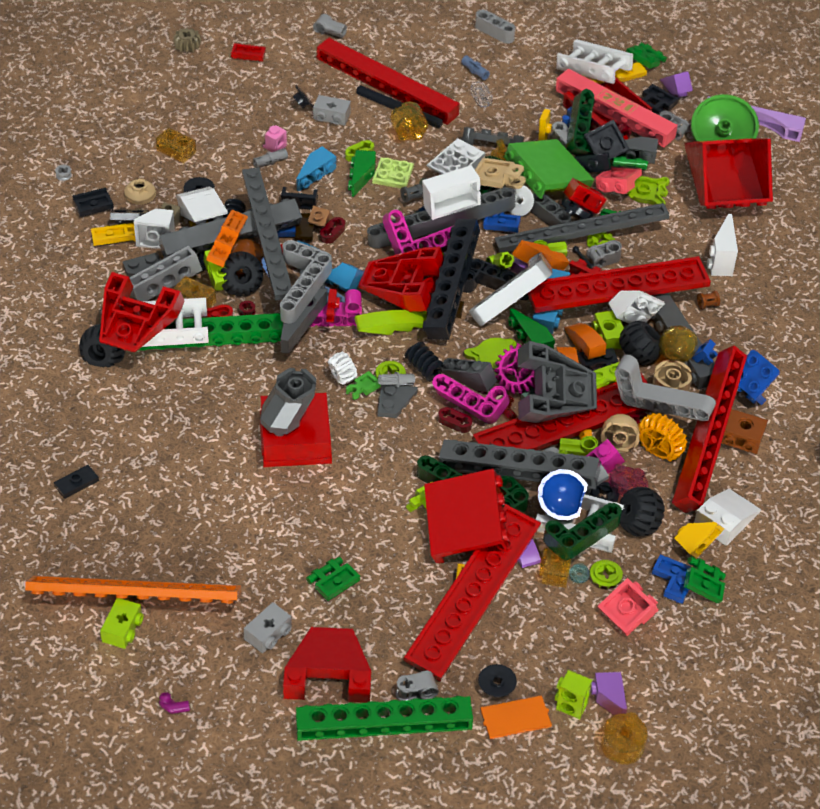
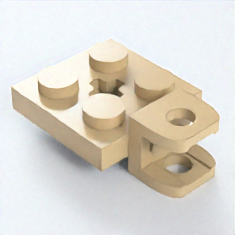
[475,158,526,189]

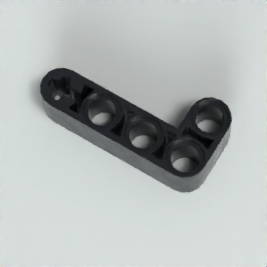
[463,258,529,301]

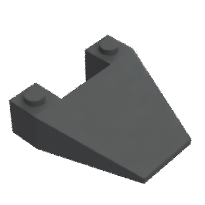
[518,341,597,424]

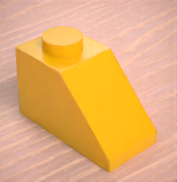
[674,522,724,558]

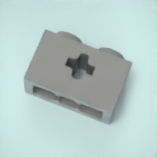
[313,95,351,126]
[244,602,292,653]

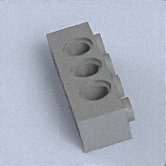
[130,246,202,301]

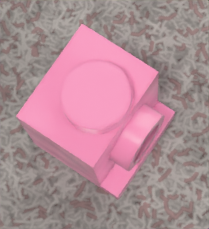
[263,126,287,152]

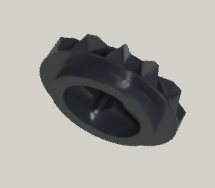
[588,481,619,502]

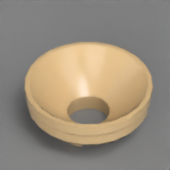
[124,178,156,205]

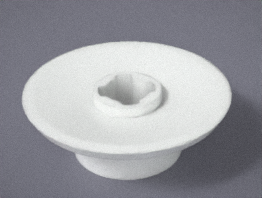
[509,185,534,216]

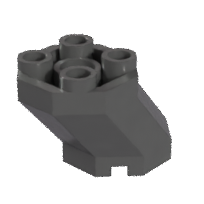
[260,368,316,436]

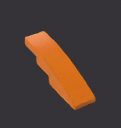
[206,210,248,267]

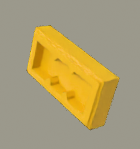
[615,62,647,82]
[538,109,552,141]

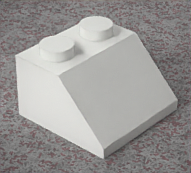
[134,209,175,249]

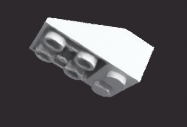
[427,138,485,174]
[176,187,228,224]

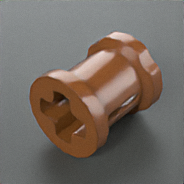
[697,290,720,309]

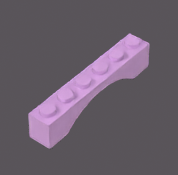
[707,96,806,142]

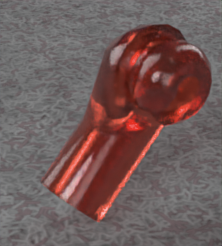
[502,395,517,421]

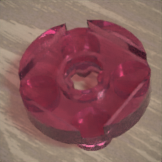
[608,464,648,496]

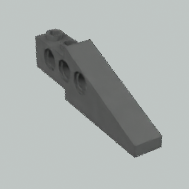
[281,269,327,353]

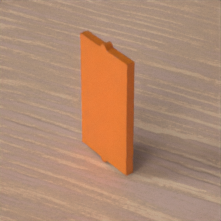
[480,695,552,739]

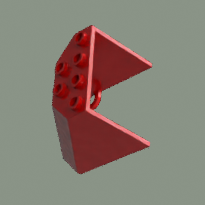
[684,138,773,209]

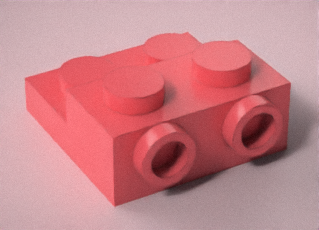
[595,166,642,194]
[598,578,658,636]

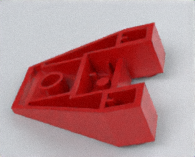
[358,247,443,312]
[99,272,185,353]
[283,627,371,703]

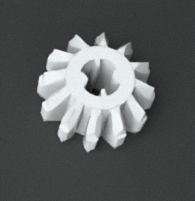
[328,351,357,385]

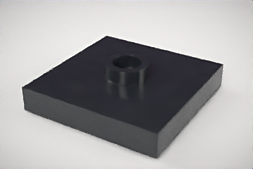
[583,120,630,160]

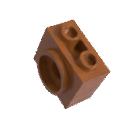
[721,409,768,454]

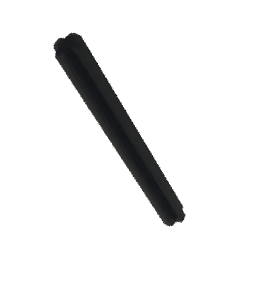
[356,85,443,129]

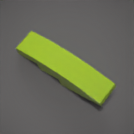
[354,310,427,335]

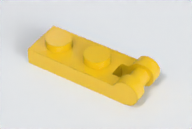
[91,223,136,246]

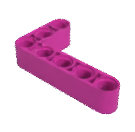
[383,210,452,255]

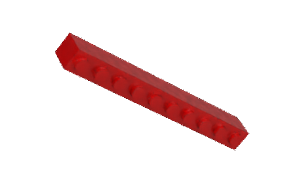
[317,38,460,125]
[672,345,747,513]

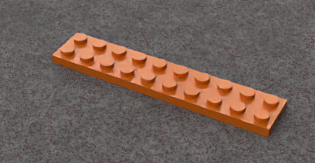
[25,576,241,603]

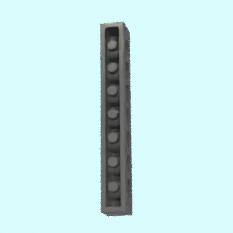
[439,439,600,489]

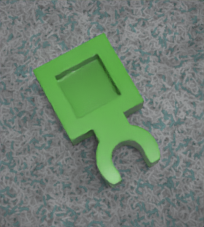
[346,371,381,400]

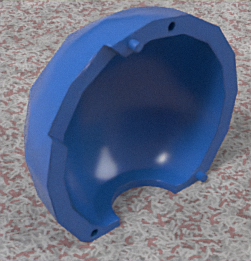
[538,469,587,521]

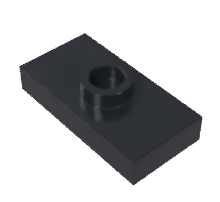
[574,152,611,173]
[54,465,99,499]

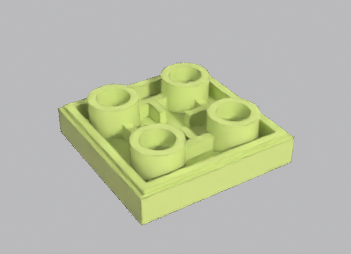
[372,157,414,188]

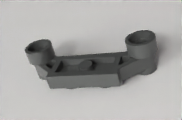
[461,127,524,146]

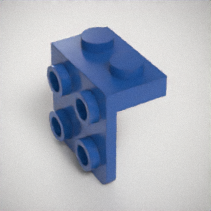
[737,350,780,405]

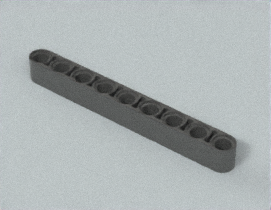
[367,187,515,249]

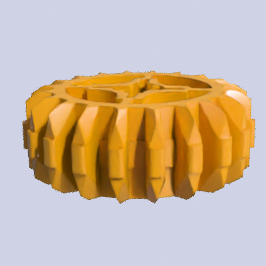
[638,413,688,462]

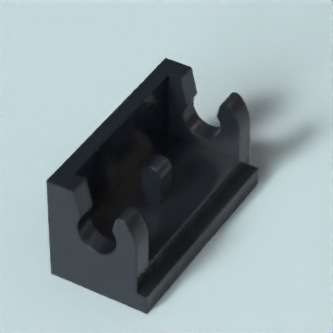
[281,187,318,210]

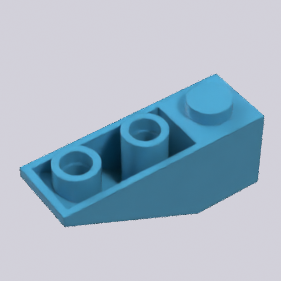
[296,146,336,192]

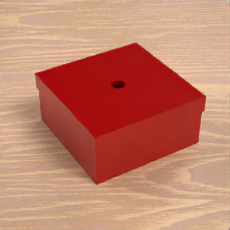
[260,393,332,467]

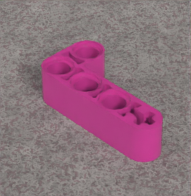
[309,289,362,327]
[432,374,509,424]

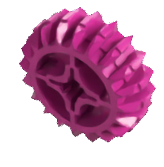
[494,343,535,394]

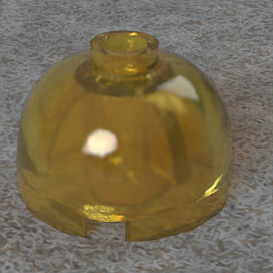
[659,325,698,363]

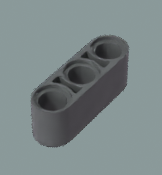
[530,193,572,226]

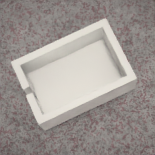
[422,165,481,220]

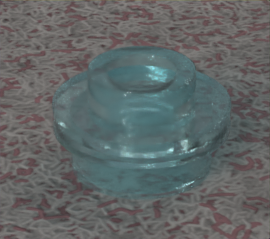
[569,563,590,583]

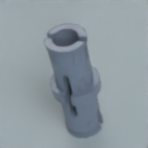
[461,55,490,80]

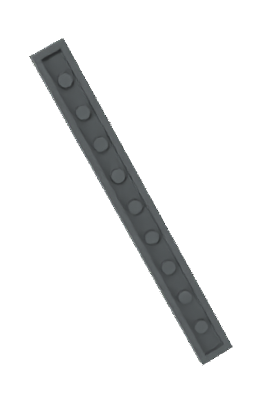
[242,167,292,301]
[494,203,669,253]

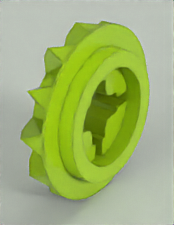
[587,232,615,251]
[376,361,406,379]
[590,560,623,589]

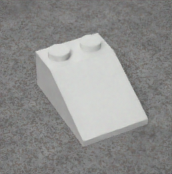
[707,214,738,276]
[694,489,761,546]

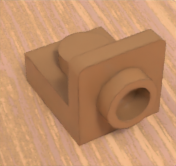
[308,206,333,227]

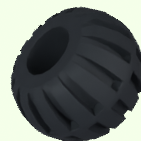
[221,251,263,296]
[619,320,664,366]
[79,324,126,368]
[620,487,665,537]

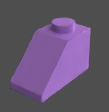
[660,71,693,98]
[591,672,627,720]

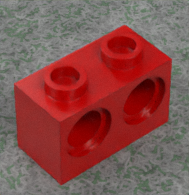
[564,178,607,214]

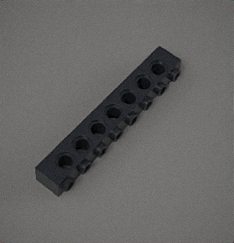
[423,219,480,340]

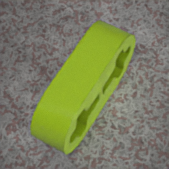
[345,140,374,162]

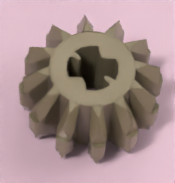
[173,28,201,53]

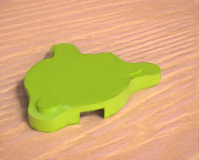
[627,176,670,205]
[464,338,516,375]

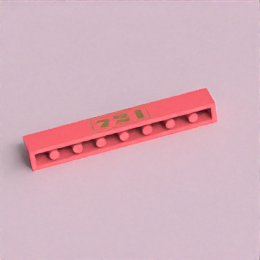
[555,69,678,148]

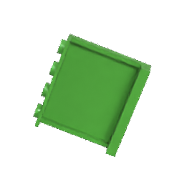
[504,139,594,199]

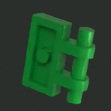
[626,42,667,69]
[612,156,648,170]
[306,556,360,601]
[684,556,726,603]

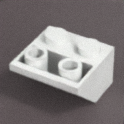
[609,290,665,324]

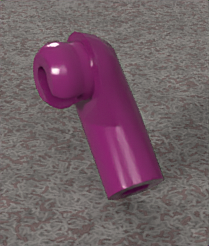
[159,692,190,714]

